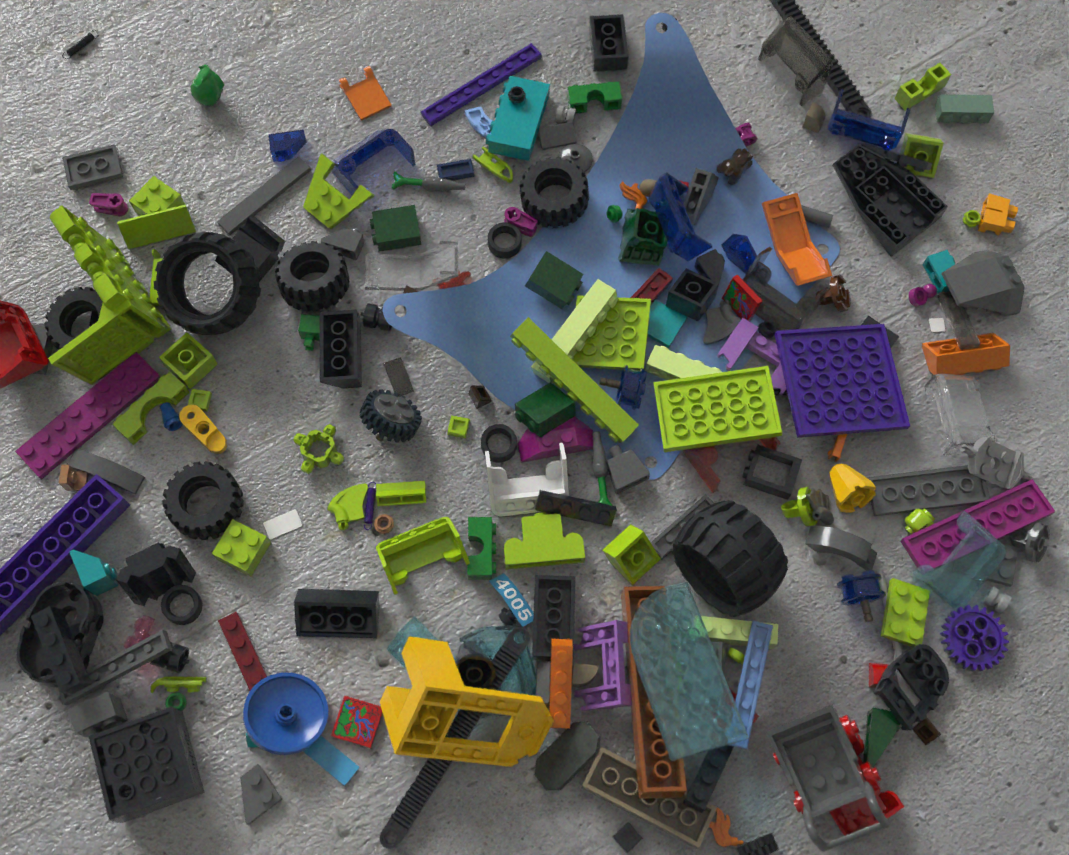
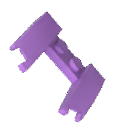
[717,318,786,396]
[574,620,632,711]

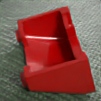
[0,300,49,389]
[829,733,904,836]

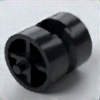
[360,303,395,332]
[150,642,190,673]

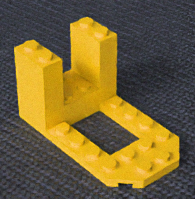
[380,636,554,767]

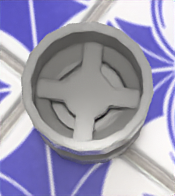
[556,106,576,125]
[982,586,1012,614]

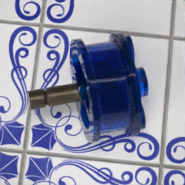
[599,365,647,410]
[837,570,886,622]

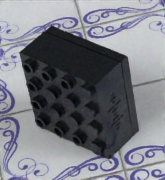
[88,706,205,823]

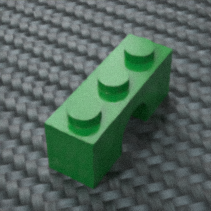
[567,82,622,114]
[468,517,496,580]

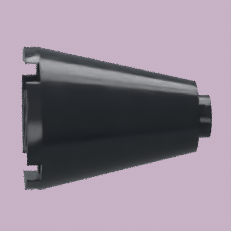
[455,641,495,689]

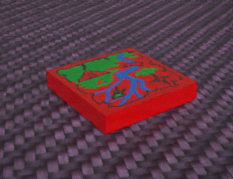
[722,275,762,322]
[331,696,383,749]

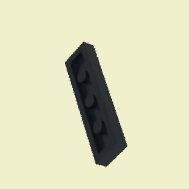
[535,490,616,527]
[683,734,734,814]

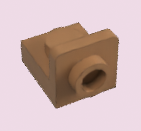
[59,465,88,491]

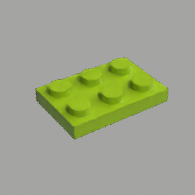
[880,578,930,647]

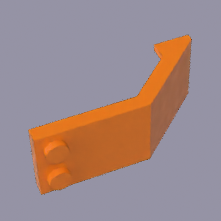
[762,193,832,286]

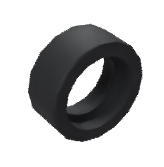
[488,222,522,259]
[481,424,517,463]
[161,585,203,625]

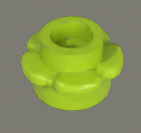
[963,210,981,227]

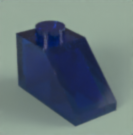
[268,130,307,162]
[721,234,762,276]

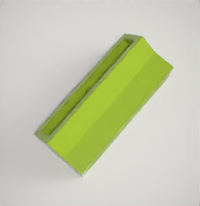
[376,481,426,506]

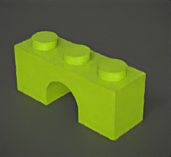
[894,63,951,111]

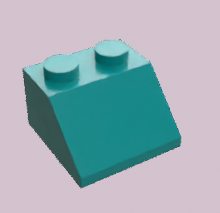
[69,550,119,596]

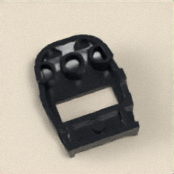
[874,644,949,731]

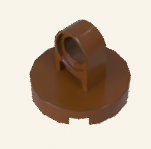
[816,275,851,312]

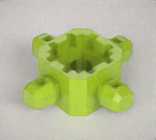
[293,424,344,474]

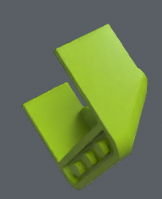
[376,517,470,595]

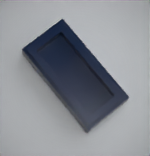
[437,159,475,181]

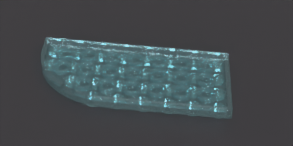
[630,582,749,761]

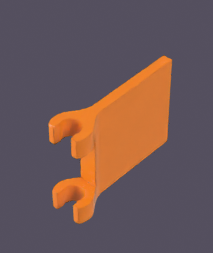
[339,66,392,121]

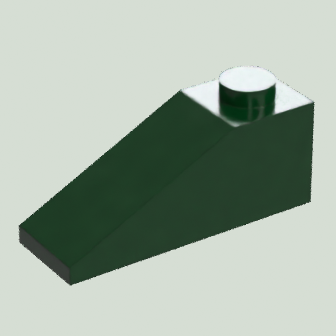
[862,707,900,773]

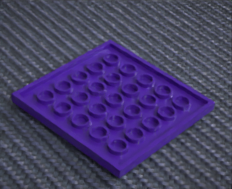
[774,324,910,438]

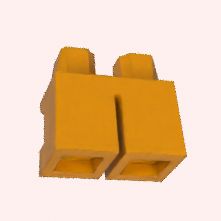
[978,193,1018,236]

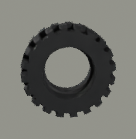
[520,157,589,228]
[275,241,350,312]
[45,287,103,350]
[162,461,244,540]

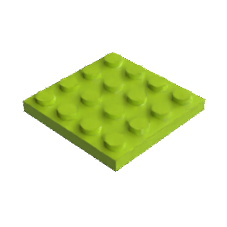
[573,295,651,371]

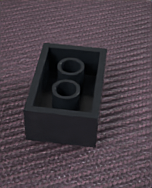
[589,14,629,71]

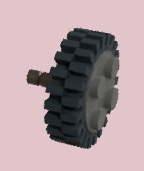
[359,389,422,443]

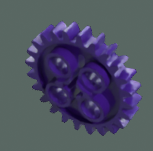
[940,605,1009,672]

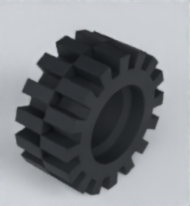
[736,833,779,855]

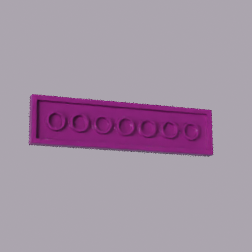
[15,352,160,480]
[900,479,1056,575]

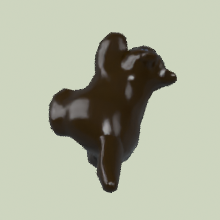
[716,148,753,185]

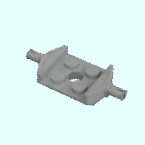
[960,437,1033,489]

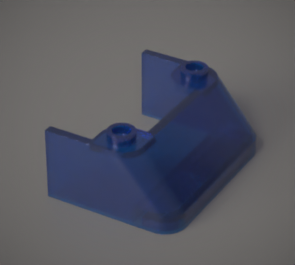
[827,89,911,150]
[332,129,416,195]
[649,172,712,261]

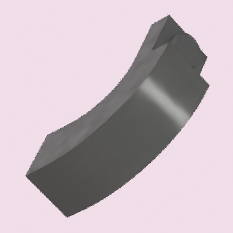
[805,526,877,571]

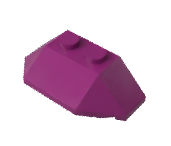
[518,416,593,463]

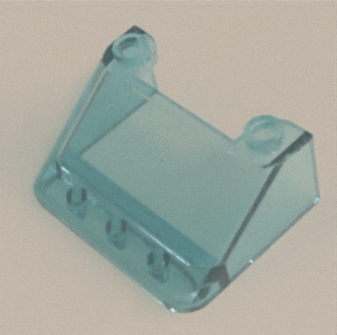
[910,511,1006,608]

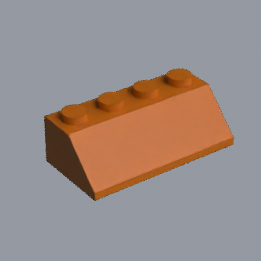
[922,332,1010,378]

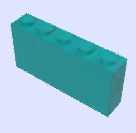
[486,76,550,161]

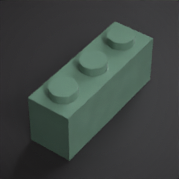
[935,94,994,124]

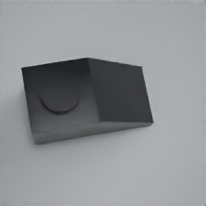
[694,249,725,286]

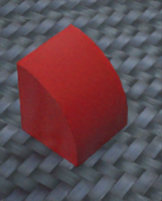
[869,663,895,688]

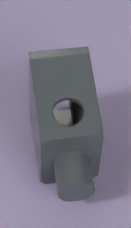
[607,445,650,495]

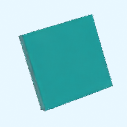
[648,299,687,348]

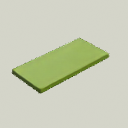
[117,204,196,249]

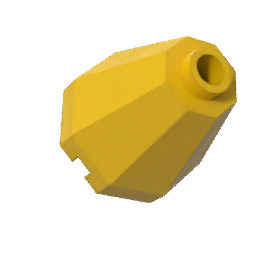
[829,464,876,513]

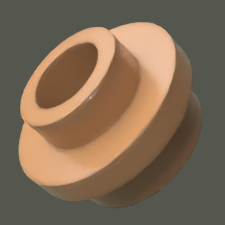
[374,514,394,534]

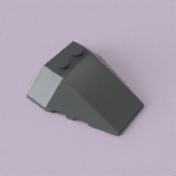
[942,250,1025,316]

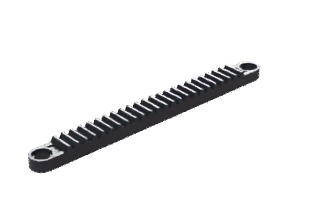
[769,0,872,125]
[380,627,530,849]

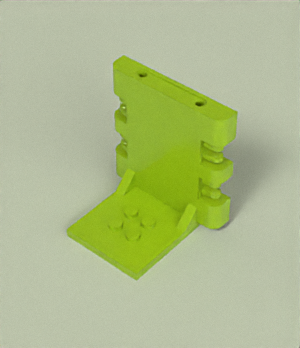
[48,205,171,385]

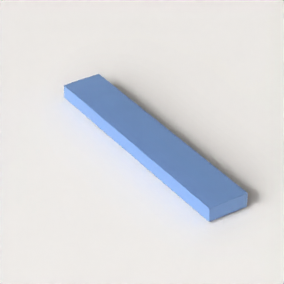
[726,621,773,750]

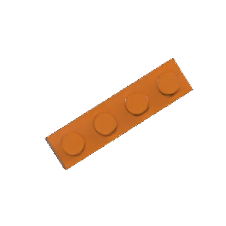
[549,639,573,728]

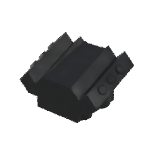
[215,216,285,282]
[116,542,196,607]

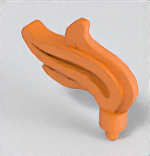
[619,182,647,209]
[708,807,744,847]

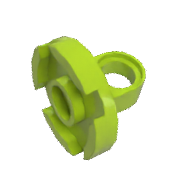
[781,487,818,526]

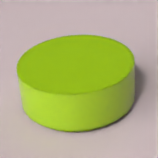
[726,647,745,665]

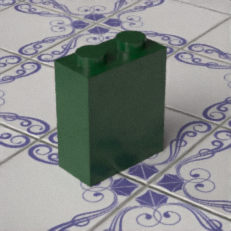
[370,205,422,252]
[525,251,584,309]
[515,382,576,437]

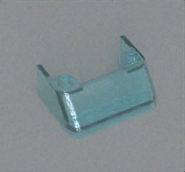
[459,625,537,719]

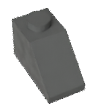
[321,228,365,261]

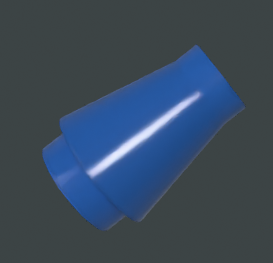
[160,402,182,431]

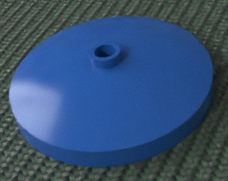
[243,672,328,755]

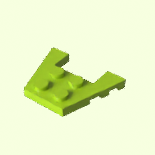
[303,154,375,229]

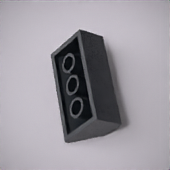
[320,309,362,389]
[294,589,380,639]

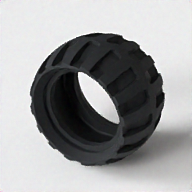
[154,232,261,335]
[672,500,788,617]

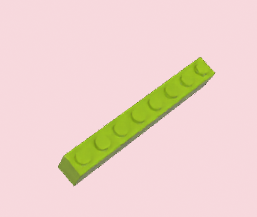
[510,317,639,443]

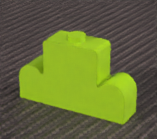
[504,512,585,570]

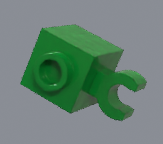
[298,314,320,351]

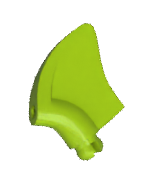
[327,483,368,530]

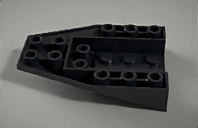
[833,144,948,257]

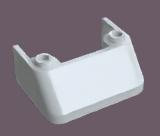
[485,443,569,516]

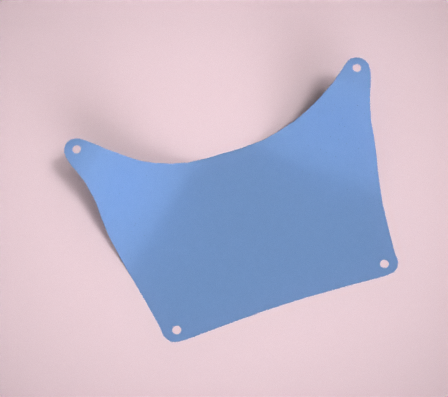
[382,13,840,480]

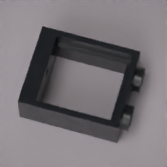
[742,444,802,500]

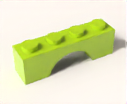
[112,371,190,445]

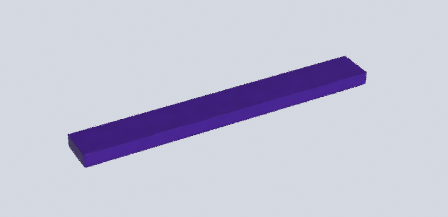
[420,43,542,126]

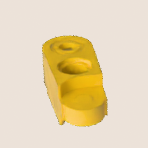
[179,405,227,454]

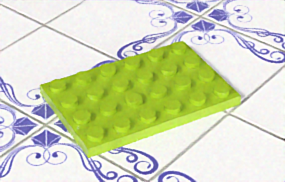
[653,366,782,452]

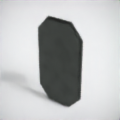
[534,721,601,791]

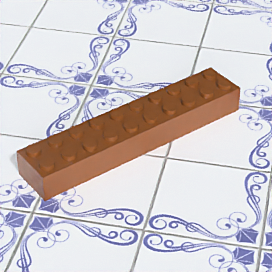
[621,586,687,799]

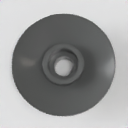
[558,143,593,172]

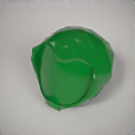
[190,64,225,107]

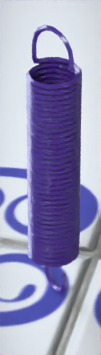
[364,482,376,530]

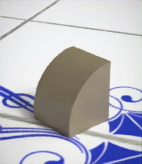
[802,102,826,133]
[572,663,599,688]

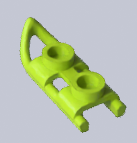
[472,146,513,183]
[150,676,207,693]

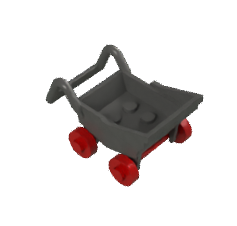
[765,705,889,852]

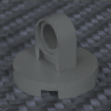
[1010,523,1050,563]

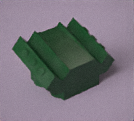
[618,208,670,266]

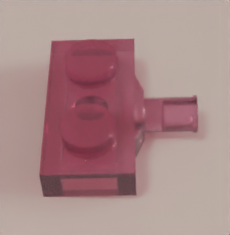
[123,615,155,650]

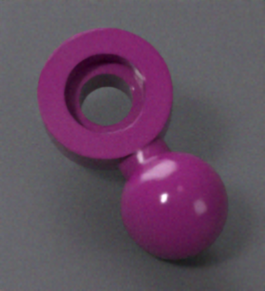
[909,284,937,306]

